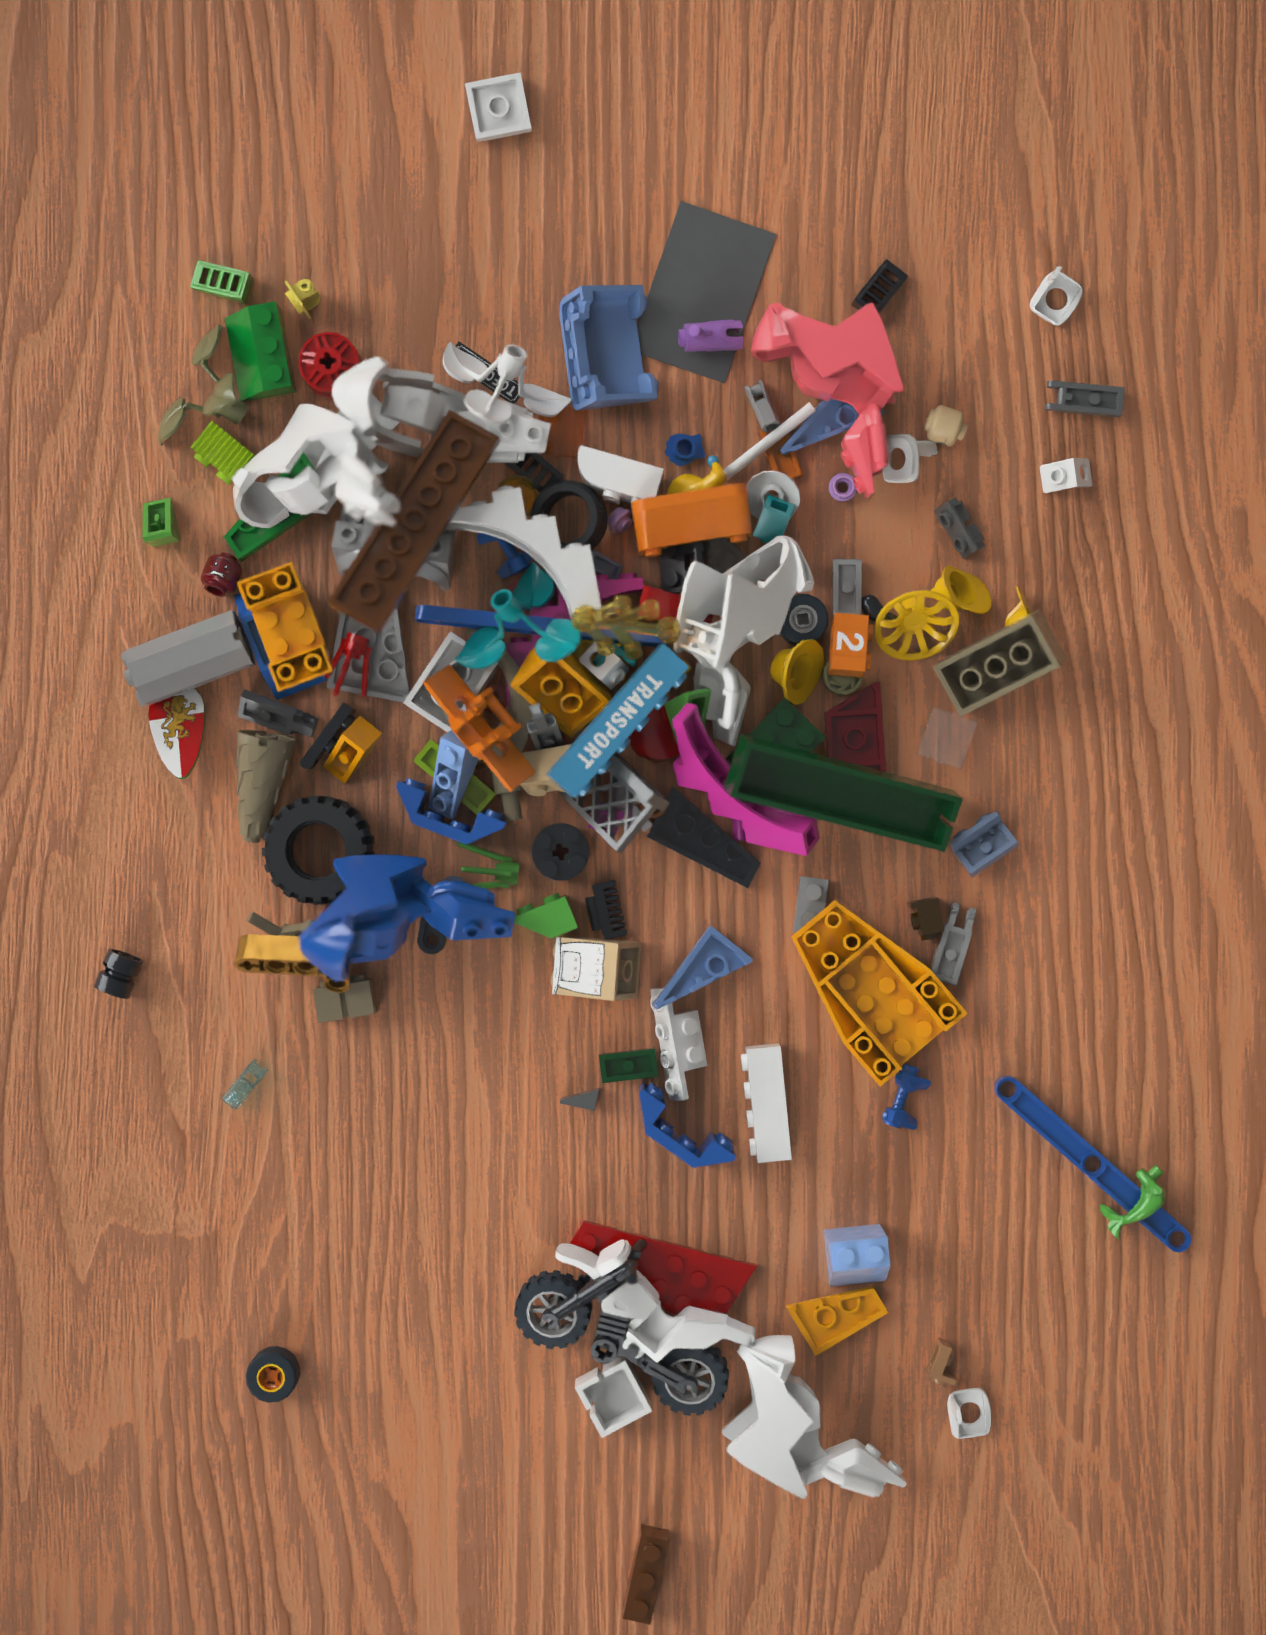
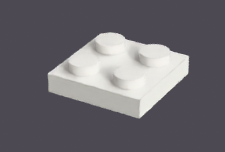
[465,72,532,142]

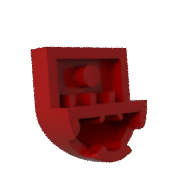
[628,695,680,763]

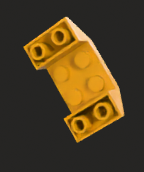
[237,562,333,692]

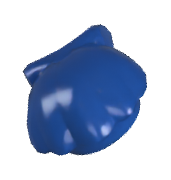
[665,434,706,466]

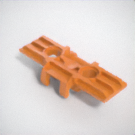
[423,664,535,792]

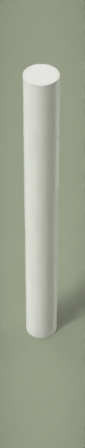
[724,402,816,482]

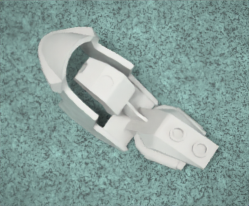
[332,356,551,463]
[231,404,401,528]
[674,536,815,746]
[722,1335,907,1499]

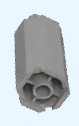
[121,610,256,707]

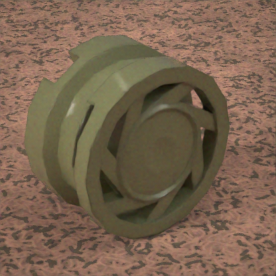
[822,662,863,696]

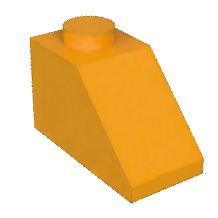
[323,716,382,784]

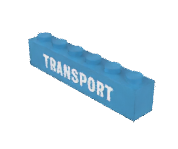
[546,644,689,798]

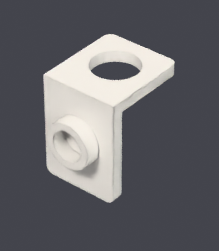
[1040,458,1092,493]
[579,640,629,690]

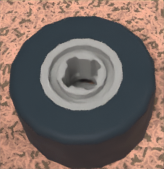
[780,594,828,646]

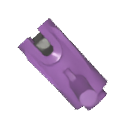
[678,319,743,352]

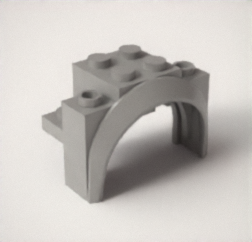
[332,504,456,591]

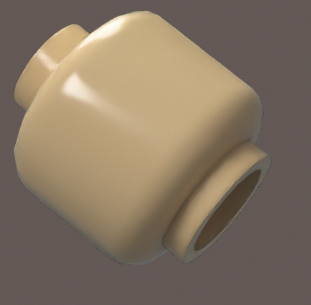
[923,405,968,447]

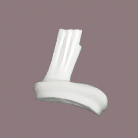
[1030,266,1082,326]
[883,434,938,483]
[947,1388,991,1439]

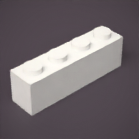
[741,1043,792,1163]

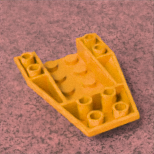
[791,900,968,1087]

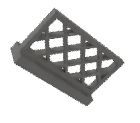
[557,751,670,853]

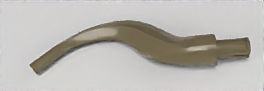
[466,628,533,822]

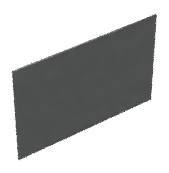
[637,201,776,384]

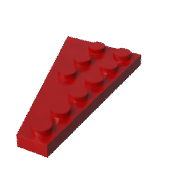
[569,1220,757,1315]

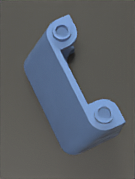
[559,285,658,410]

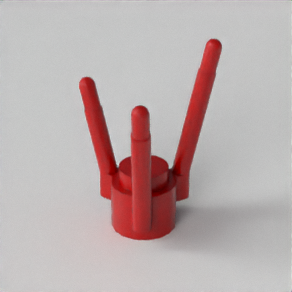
[324,632,372,698]

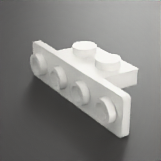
[650,988,708,1101]

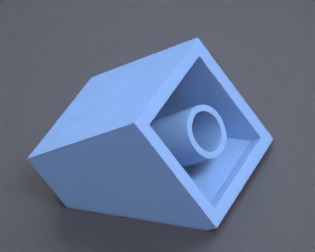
[824,1224,890,1287]

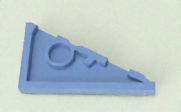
[778,399,885,455]
[652,926,753,1009]

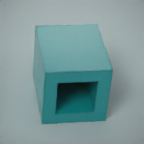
[753,495,795,543]

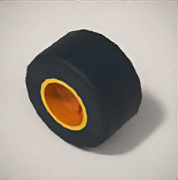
[246,1346,300,1403]

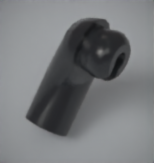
[861,594,898,628]

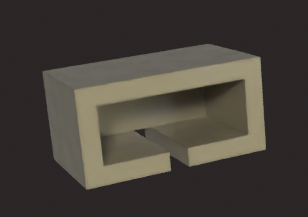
[313,974,378,1023]

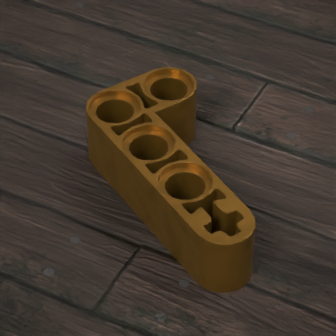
[234,934,353,993]

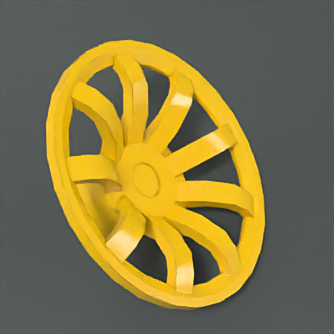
[874,590,959,661]

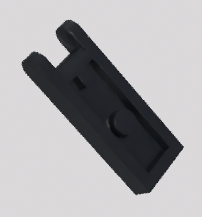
[300,702,356,769]

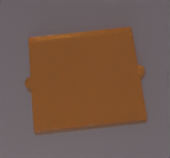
[538,406,587,458]

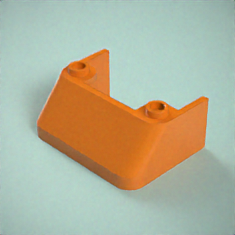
[631,483,752,557]

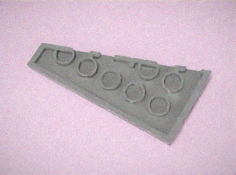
[327,605,410,703]

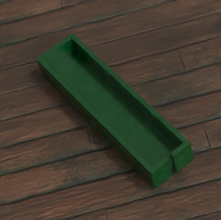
[724,734,963,852]

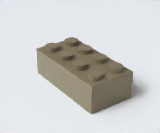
[933,609,1067,717]

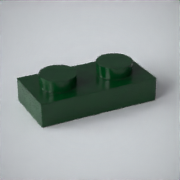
[599,1047,659,1083]

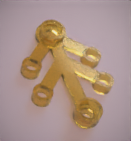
[571,596,681,660]

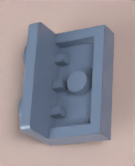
[950,811,1019,877]

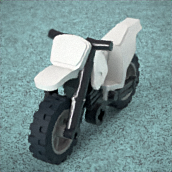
[514,1239,756,1416]

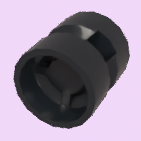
[94,948,143,999]

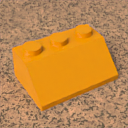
[511,647,611,738]

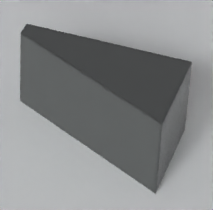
[560,1088,599,1111]

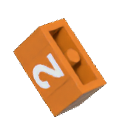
[828,613,873,678]

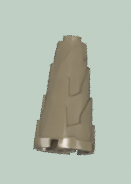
[236,730,296,843]

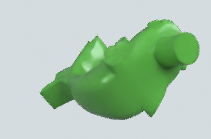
[1100,1165,1167,1239]

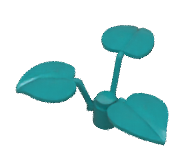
[455,562,581,669]

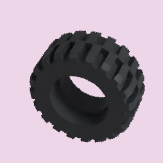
[262,796,375,905]

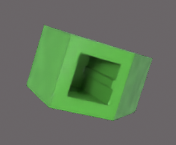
[514,893,579,939]

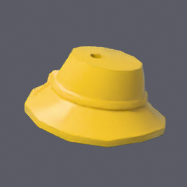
[770,639,825,705]

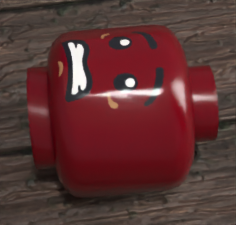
[200,552,242,597]

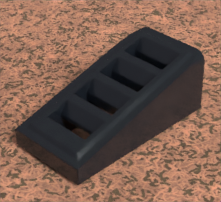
[851,259,908,314]
[503,453,564,493]

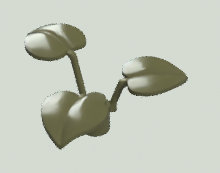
[158,324,248,446]

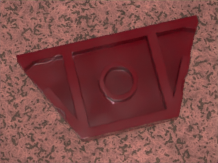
[824,682,886,772]

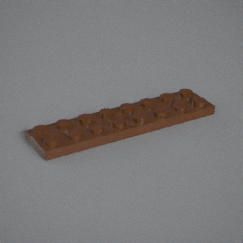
[328,409,500,634]

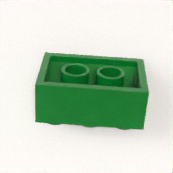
[225,301,297,402]

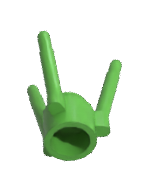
[457,841,519,889]

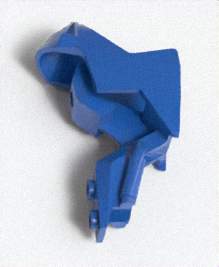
[299,855,515,981]

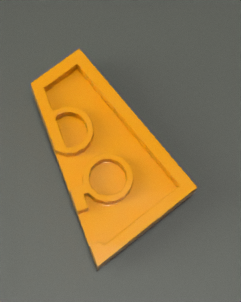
[786,1286,889,1356]

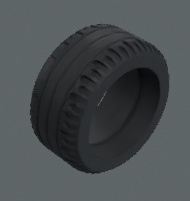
[530,480,608,551]

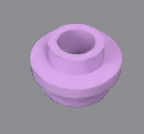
[829,473,857,502]
[607,507,632,534]

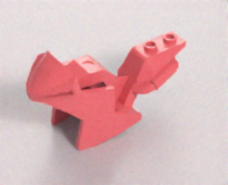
[751,302,904,499]

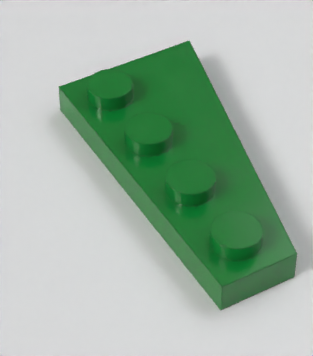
[224,452,315,562]

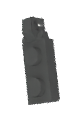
[237,689,318,737]
[527,703,565,750]

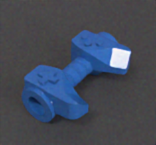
[477,533,531,579]
[882,1063,931,1130]

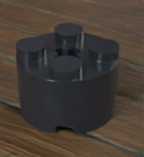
[532,823,590,881]

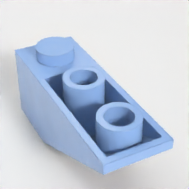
[428,730,479,820]

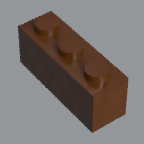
[623,1524,669,1625]

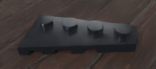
[647,786,761,888]

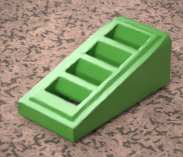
[190,260,253,304]

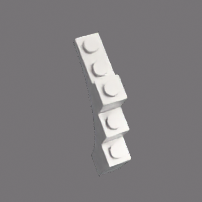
[444,486,602,623]

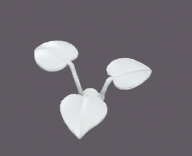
[443,342,572,424]

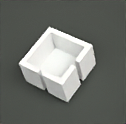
[575,1356,652,1438]

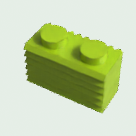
[191,421,255,485]

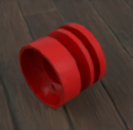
[298,332,362,401]

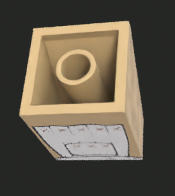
[551,936,642,1001]

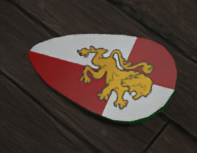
[148,688,205,779]

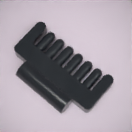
[585,880,627,940]

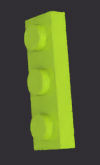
[413,739,496,815]

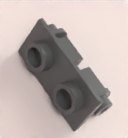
[934,497,985,559]

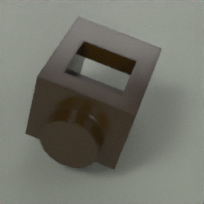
[907,897,945,941]

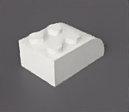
[578,445,664,508]
[403,631,500,732]

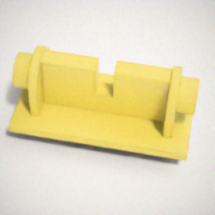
[285,279,321,319]

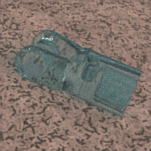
[222,1059,269,1110]

